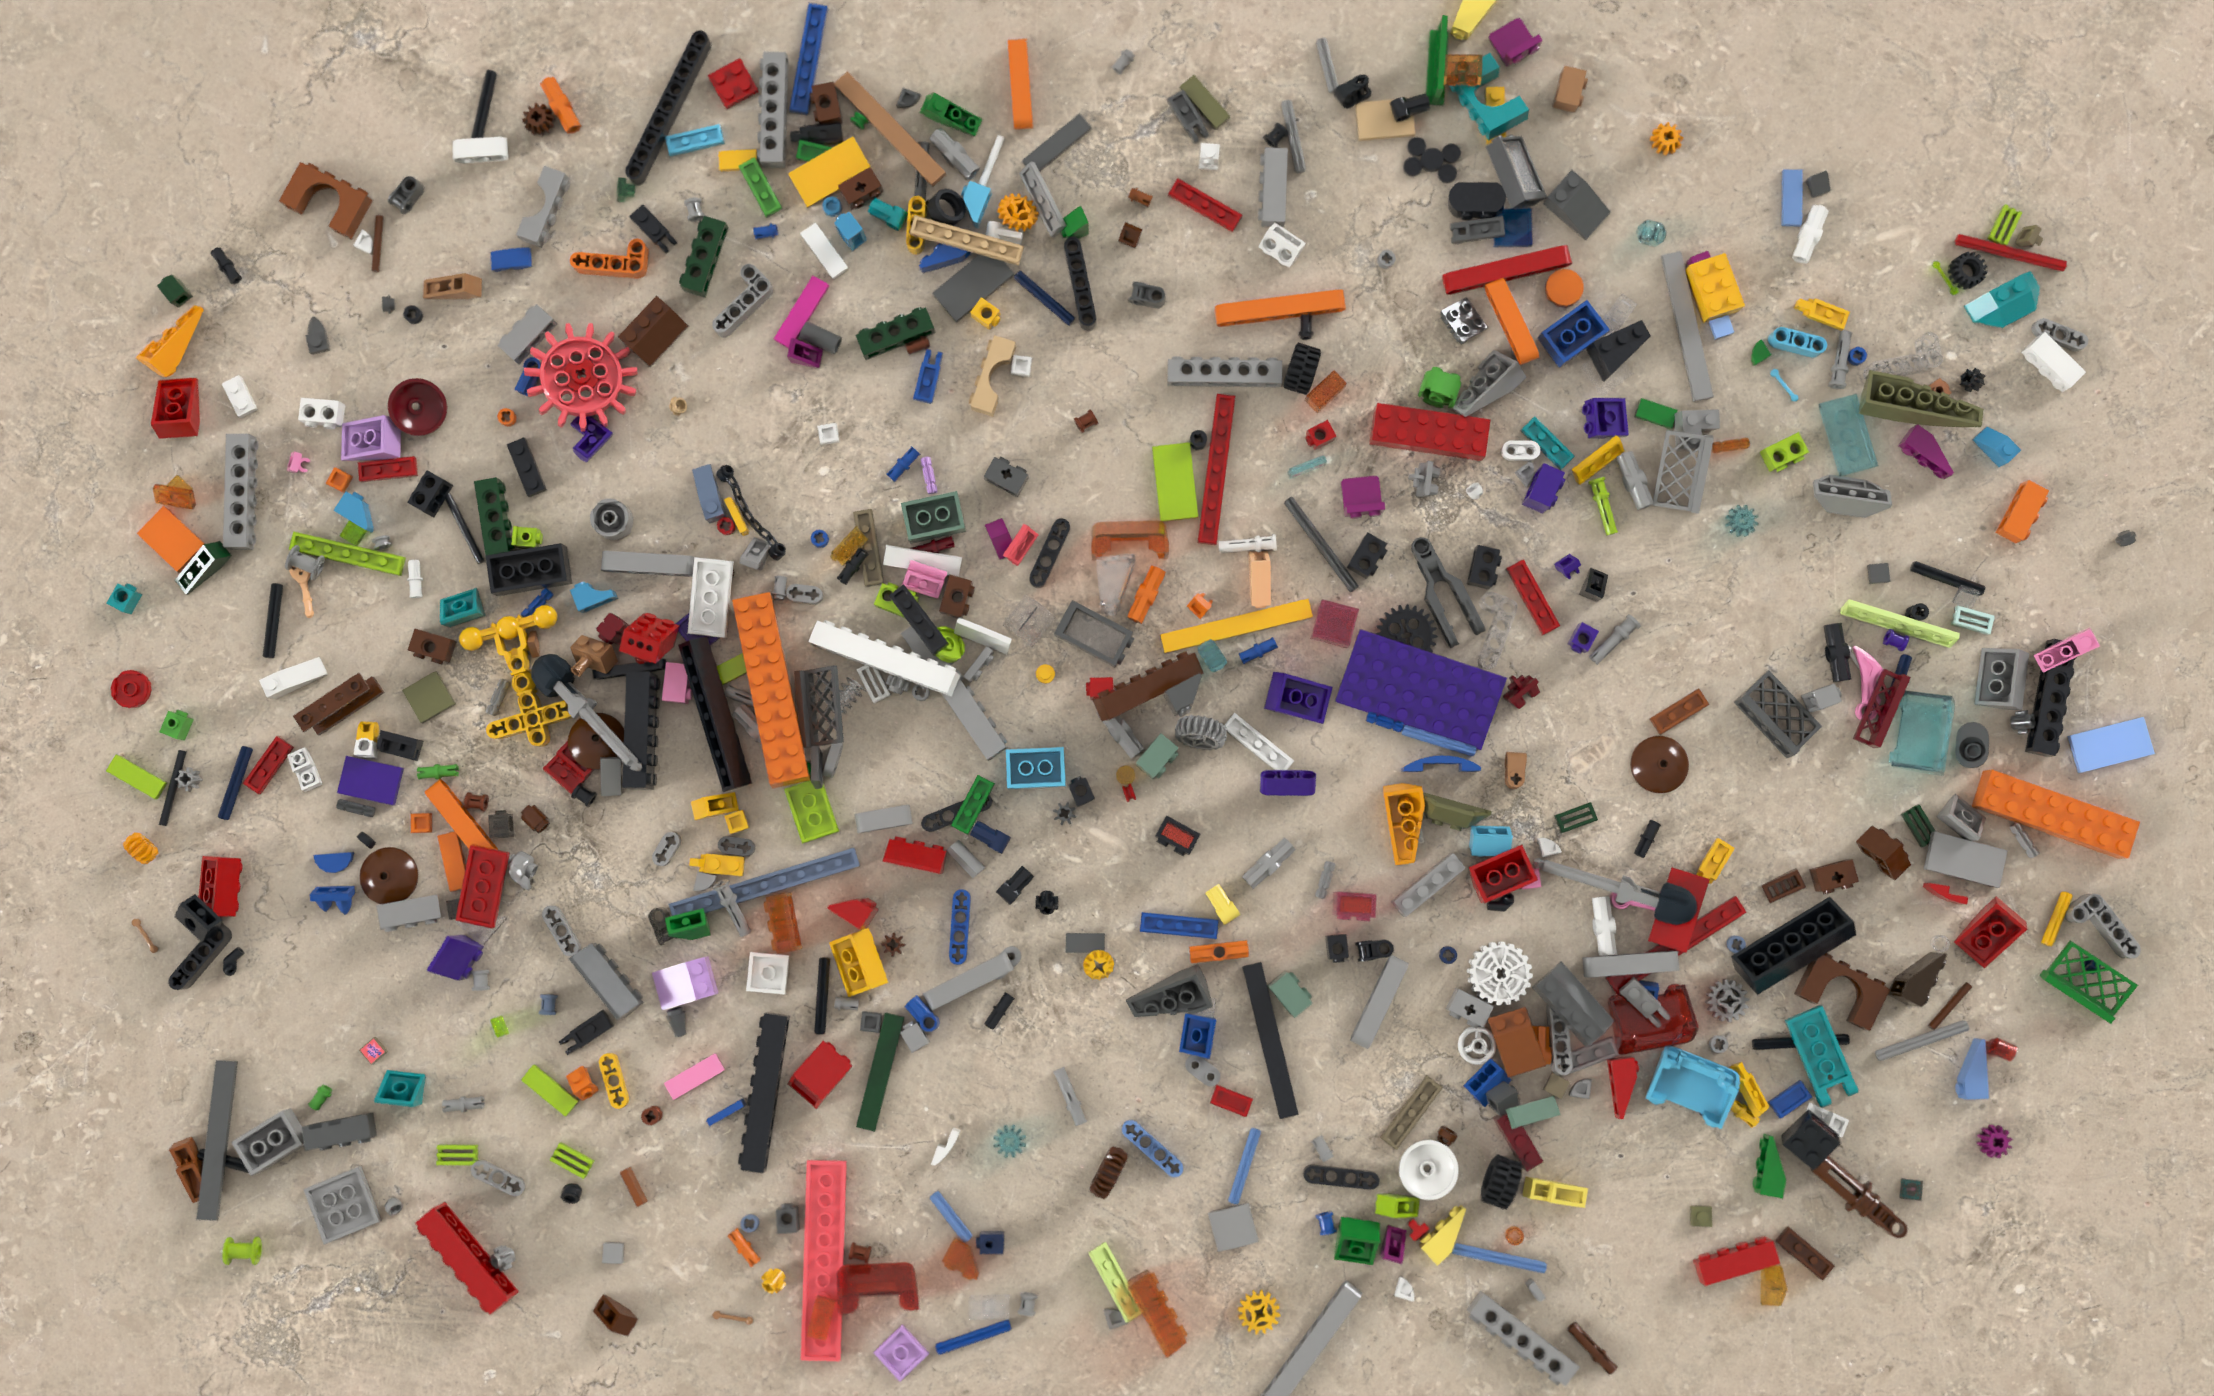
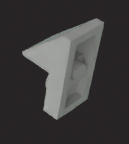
[739,537,770,570]

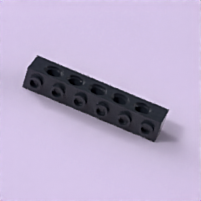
[2025,639,2077,757]

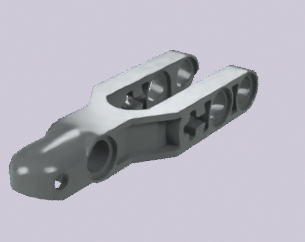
[1411,537,1485,648]

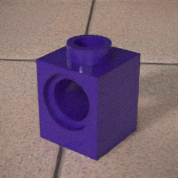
[1568,622,1599,654]

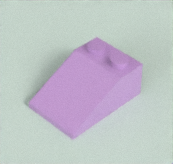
[341,415,401,461]
[652,956,718,1010]

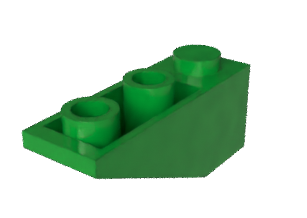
[919,92,982,137]
[1753,1134,1786,1199]

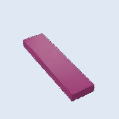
[774,275,829,349]

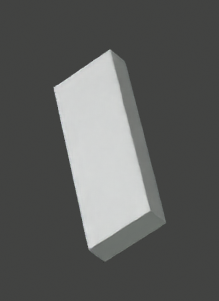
[800,223,848,280]
[954,618,1012,655]

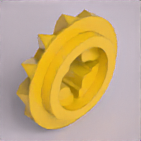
[1083,950,1114,980]

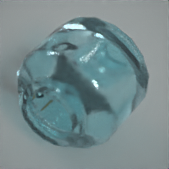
[1637,219,1666,247]

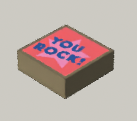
[359,1037,388,1065]

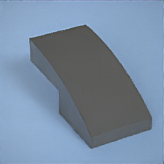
[1066,933,1105,953]

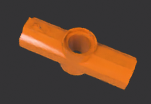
[540,76,582,134]
[1127,565,1166,624]
[1189,940,1249,963]

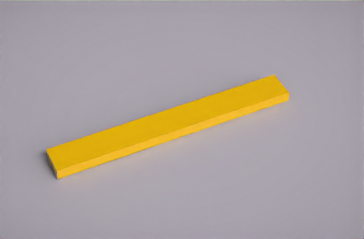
[1160,599,1313,654]

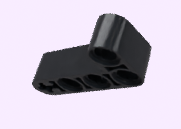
[168,923,232,990]

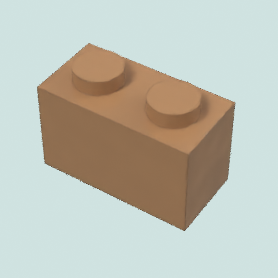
[1552,66,1588,113]

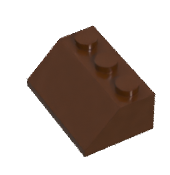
[618,295,688,367]

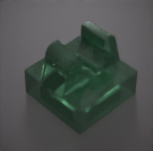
[616,177,635,202]

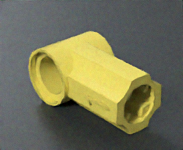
[1205,884,1240,925]

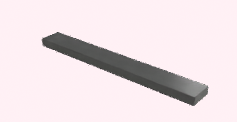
[196,1060,238,1221]

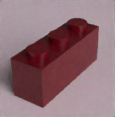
[1493,1113,1544,1172]

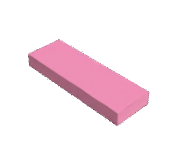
[664,1053,725,1100]

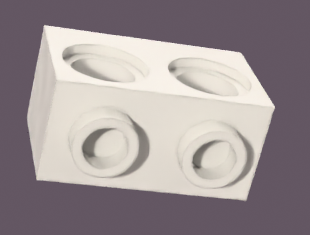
[1258,223,1306,268]
[298,398,345,429]

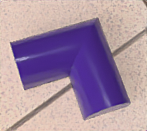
[570,416,613,462]

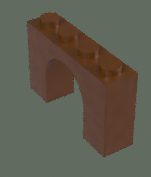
[1794,953,1890,1031]

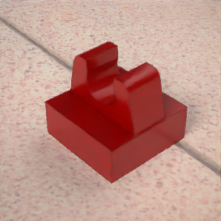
[1408,1219,1430,1242]

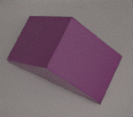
[787,338,823,368]
[985,518,1012,560]
[1379,1225,1407,1264]

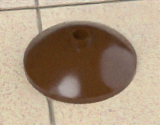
[568,713,624,770]
[1630,736,1689,793]
[360,847,418,904]

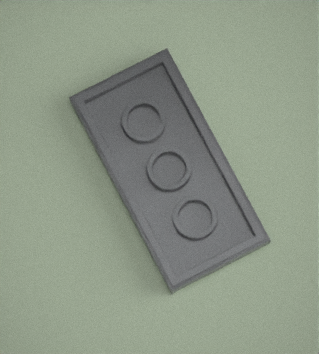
[932,255,1014,323]

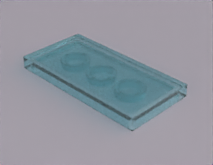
[1818,394,1878,476]

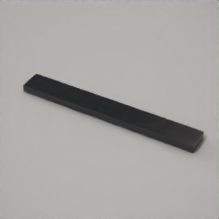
[1242,962,1299,1119]

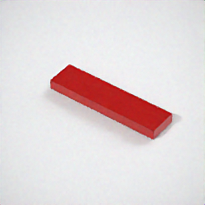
[1168,178,1242,232]
[1506,559,1560,636]

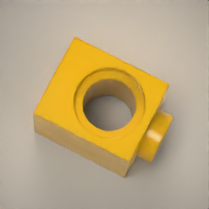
[970,297,1001,330]

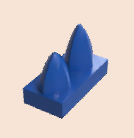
[310,886,356,915]

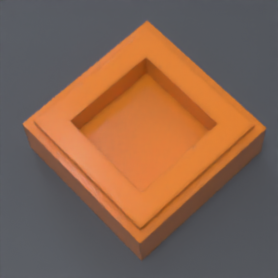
[325,467,353,493]
[411,813,432,833]

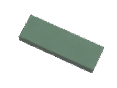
[1506,1096,1561,1129]

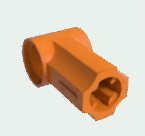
[1533,1026,1552,1065]

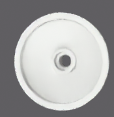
[1399,1140,1458,1200]

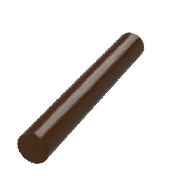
[371,215,383,272]
[1928,982,1972,1030]

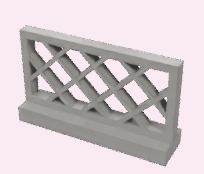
[1653,430,1714,513]

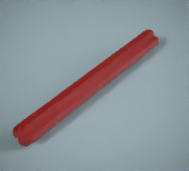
[1955,234,2067,272]

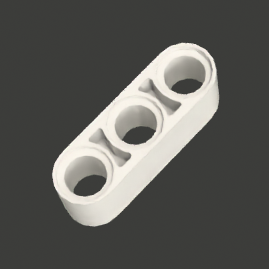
[453,137,508,163]

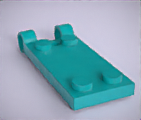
[1785,1005,1859,1108]

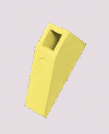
[1419,1205,1466,1266]

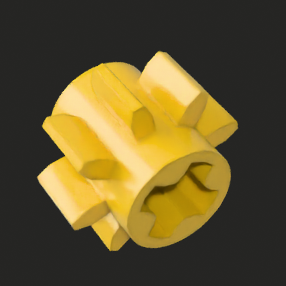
[761,1268,786,1293]

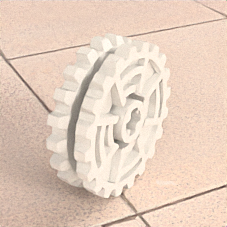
[1467,942,1533,1005]

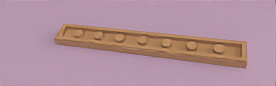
[834,71,947,187]

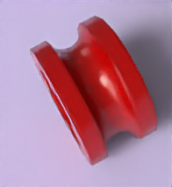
[717,517,735,535]
[1122,783,1136,802]

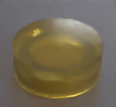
[1116,766,1135,785]

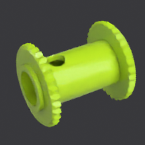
[222,1237,262,1265]

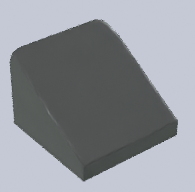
[1806,170,1831,198]

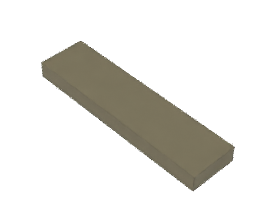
[853,509,884,587]
[1380,1075,1443,1150]

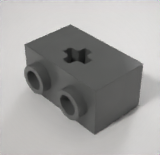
[984,457,1029,497]

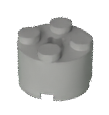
[590,499,633,540]

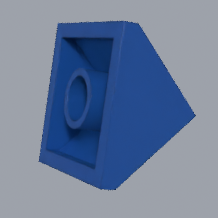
[1179,1013,1216,1059]

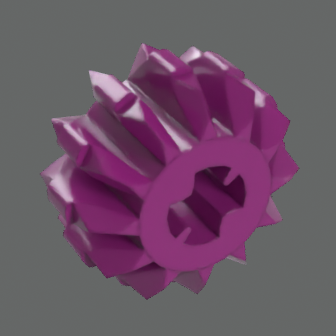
[1977,1124,2013,1159]

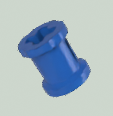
[1316,1211,1337,1235]

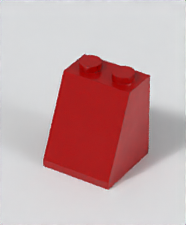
[787,1040,853,1109]

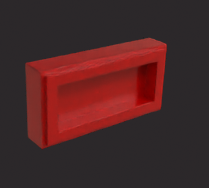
[1210,1084,1253,1117]

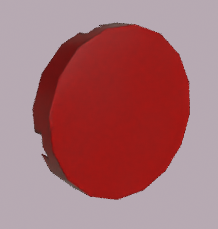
[111,670,152,709]

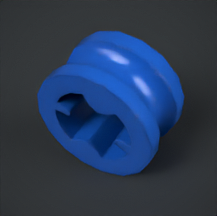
[1848,347,1867,366]
[811,529,829,548]

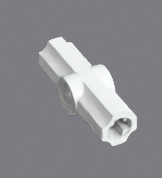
[1792,205,1829,264]
[1592,896,1617,956]

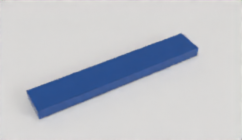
[789,3,828,115]

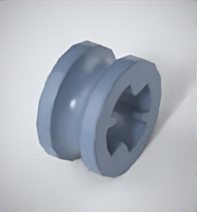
[1727,935,1746,953]
[741,1214,759,1233]

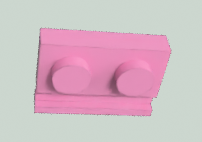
[902,560,947,599]

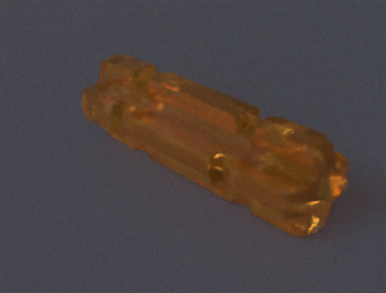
[1712,438,1750,453]

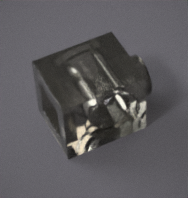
[488,810,514,839]

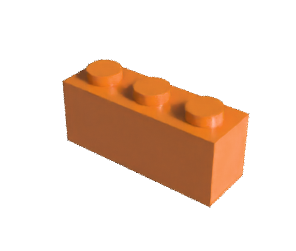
[1995,480,2049,543]

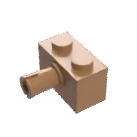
[570,635,618,677]

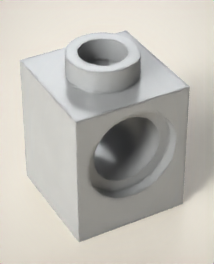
[900,1021,930,1053]

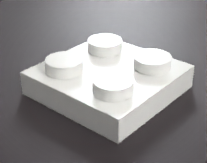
[746,952,790,995]

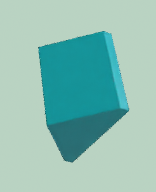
[440,588,486,628]
[374,1070,426,1107]

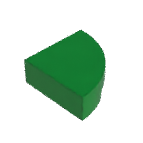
[1751,339,1772,366]

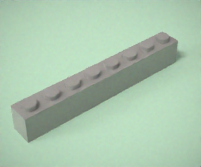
[901,626,1007,761]

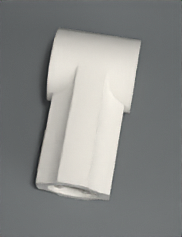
[985,221,1023,245]

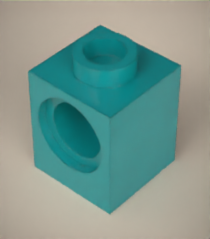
[106,583,142,614]

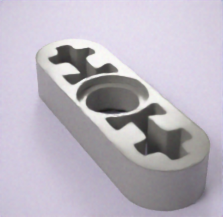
[2032,318,2088,352]
[542,906,581,956]
[471,1160,525,1196]

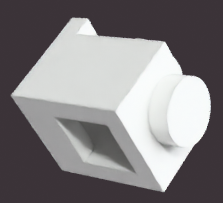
[1199,143,1220,170]

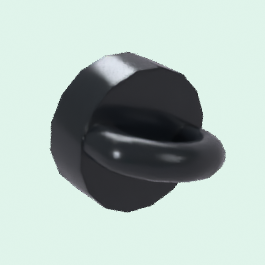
[560,1183,582,1204]

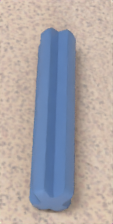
[930,1191,972,1243]

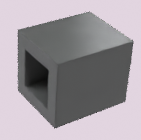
[1486,1081,1519,1117]

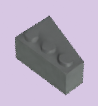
[301,1112,377,1151]

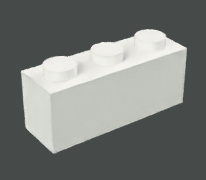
[2021,332,2086,392]

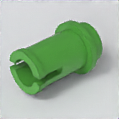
[308,1084,332,1111]

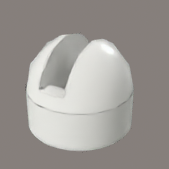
[1466,483,1483,499]

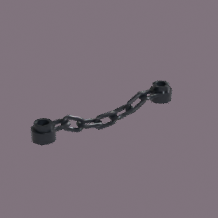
[716,465,786,560]

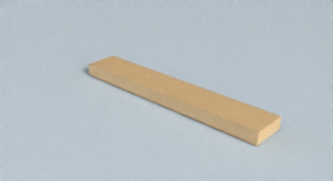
[909,215,1024,266]

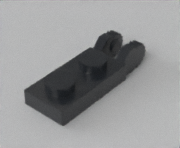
[629,204,678,253]
[558,1010,614,1055]

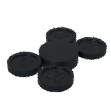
[1403,137,1461,183]

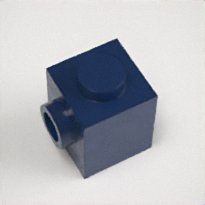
[976,1231,1004,1254]

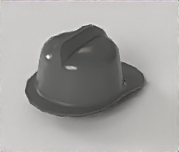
[1956,722,1989,768]

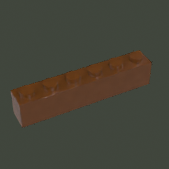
[1093,651,1204,721]

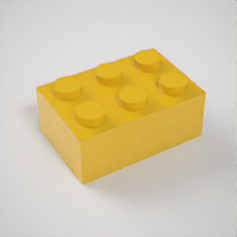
[1685,253,1745,323]

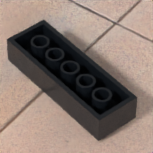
[622,671,660,790]
[1731,897,1857,995]

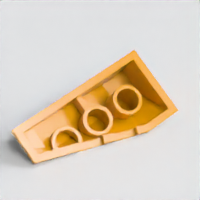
[136,305,204,377]
[1383,783,1425,866]

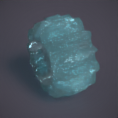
[1725,505,1759,537]
[1198,639,1227,672]
[993,1124,1026,1158]

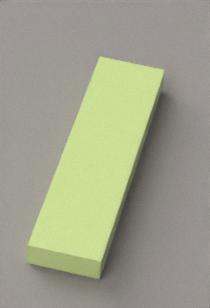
[1088,1242,1144,1323]

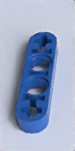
[949,889,971,965]

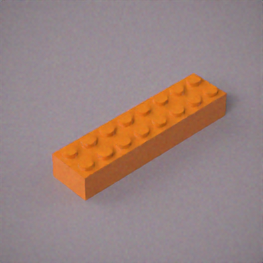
[1972,770,2140,859]

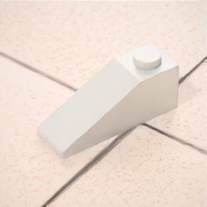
[259,657,328,699]

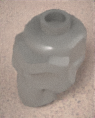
[508,851,538,891]

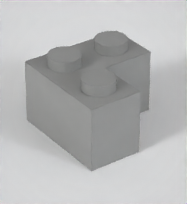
[1674,409,1720,451]

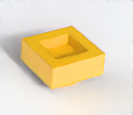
[724,810,749,834]

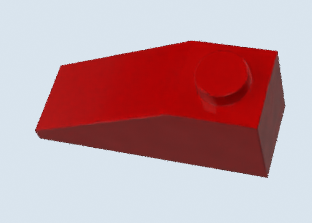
[1607,1056,1639,1120]

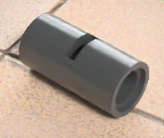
[799,321,842,354]

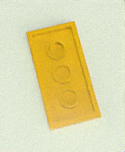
[788,137,870,207]

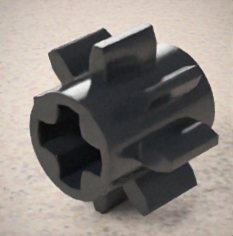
[1960,368,1986,392]
[1035,890,1059,915]

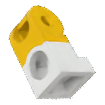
[354,721,379,759]

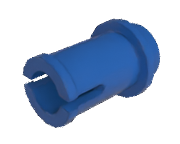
[753,223,778,240]

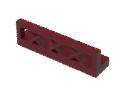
[1853,669,1911,748]

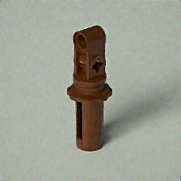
[1811,1156,1908,1238]

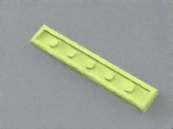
[1840,599,1960,648]

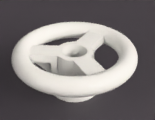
[1458,1026,1497,1065]

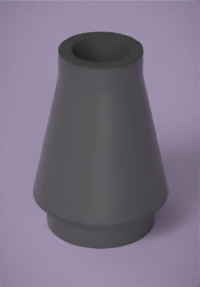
[666,1007,686,1037]

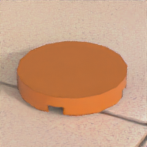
[1545,269,1584,307]

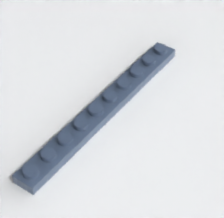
[669,848,860,916]

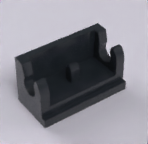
[377,730,423,761]

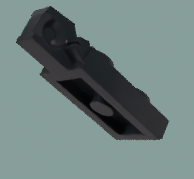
[790,122,844,145]

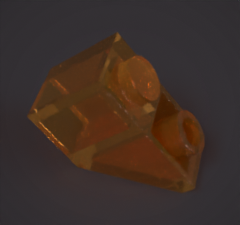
[942,1237,979,1280]

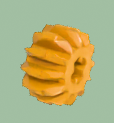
[1650,122,1683,156]
[123,832,159,864]

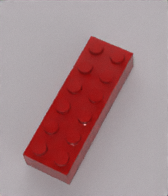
[1369,403,1491,461]
[415,1202,519,1315]

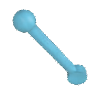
[1770,369,1799,402]

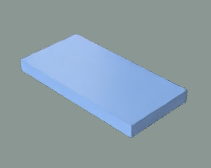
[2067,717,2155,773]

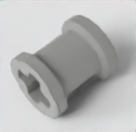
[684,197,704,222]
[471,970,490,991]
[1018,1292,1038,1316]

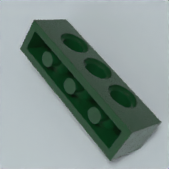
[679,216,729,298]
[855,307,936,360]
[474,477,515,556]

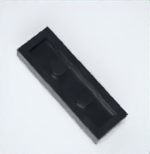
[506,437,547,497]

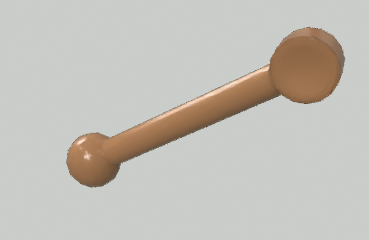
[132,919,158,953]
[713,1311,753,1325]

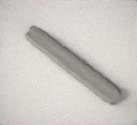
[1282,100,1306,173]

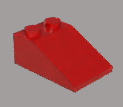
[151,378,200,439]
[1954,896,2028,969]

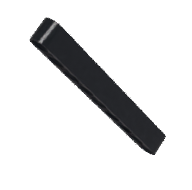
[625,30,711,185]

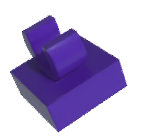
[1554,554,1581,579]

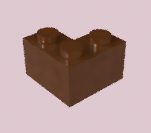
[1856,826,1911,881]

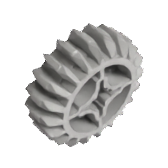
[1175,715,1227,750]

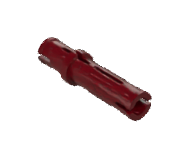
[909,536,955,553]

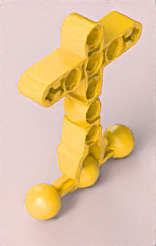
[459,605,572,747]

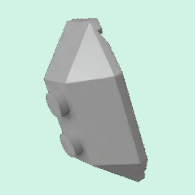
[1813,475,1892,518]

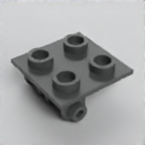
[1440,297,1488,345]

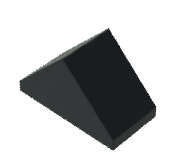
[1579,568,1608,602]

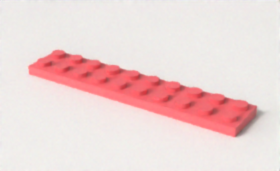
[801,1160,847,1361]

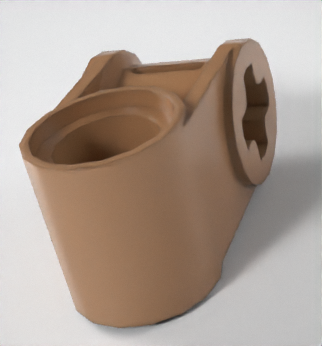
[1505,752,1527,789]

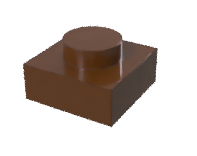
[1118,222,1143,248]

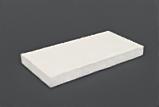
[687,557,734,638]

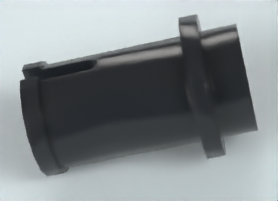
[1299,314,1314,340]

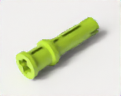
[1588,477,1618,536]

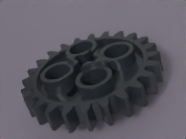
[1375,604,1438,653]

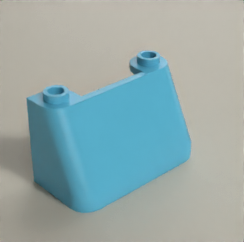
[1646,1045,1740,1129]

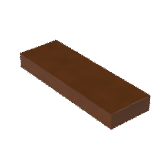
[1775,1226,1835,1281]

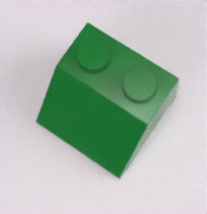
[1334,1217,1380,1265]

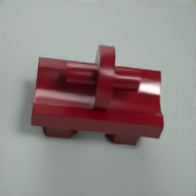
[1502,675,1540,709]

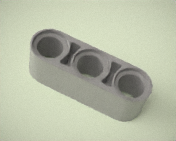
[855,805,913,833]

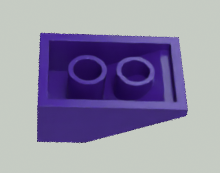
[1264,672,1333,724]
[427,935,484,981]

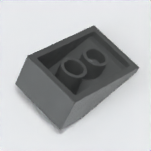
[1543,170,1611,240]

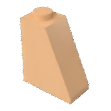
[1248,551,1271,608]

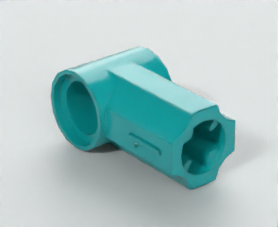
[868,198,908,231]

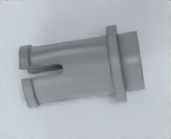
[1112,49,1135,75]
[771,576,787,601]
[834,995,859,1011]
[1311,1135,1333,1162]

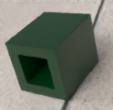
[157,274,193,308]

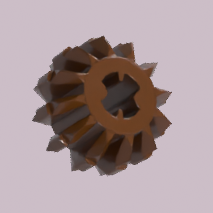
[522,103,555,137]

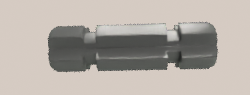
[336,799,376,817]

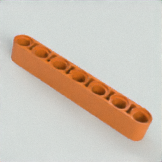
[1215,289,1346,327]

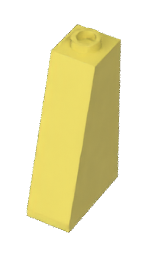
[1450,0,1498,40]

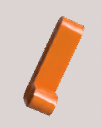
[570,238,649,279]

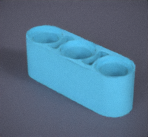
[1768,327,1827,358]

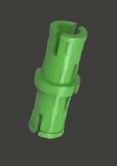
[417,764,459,779]

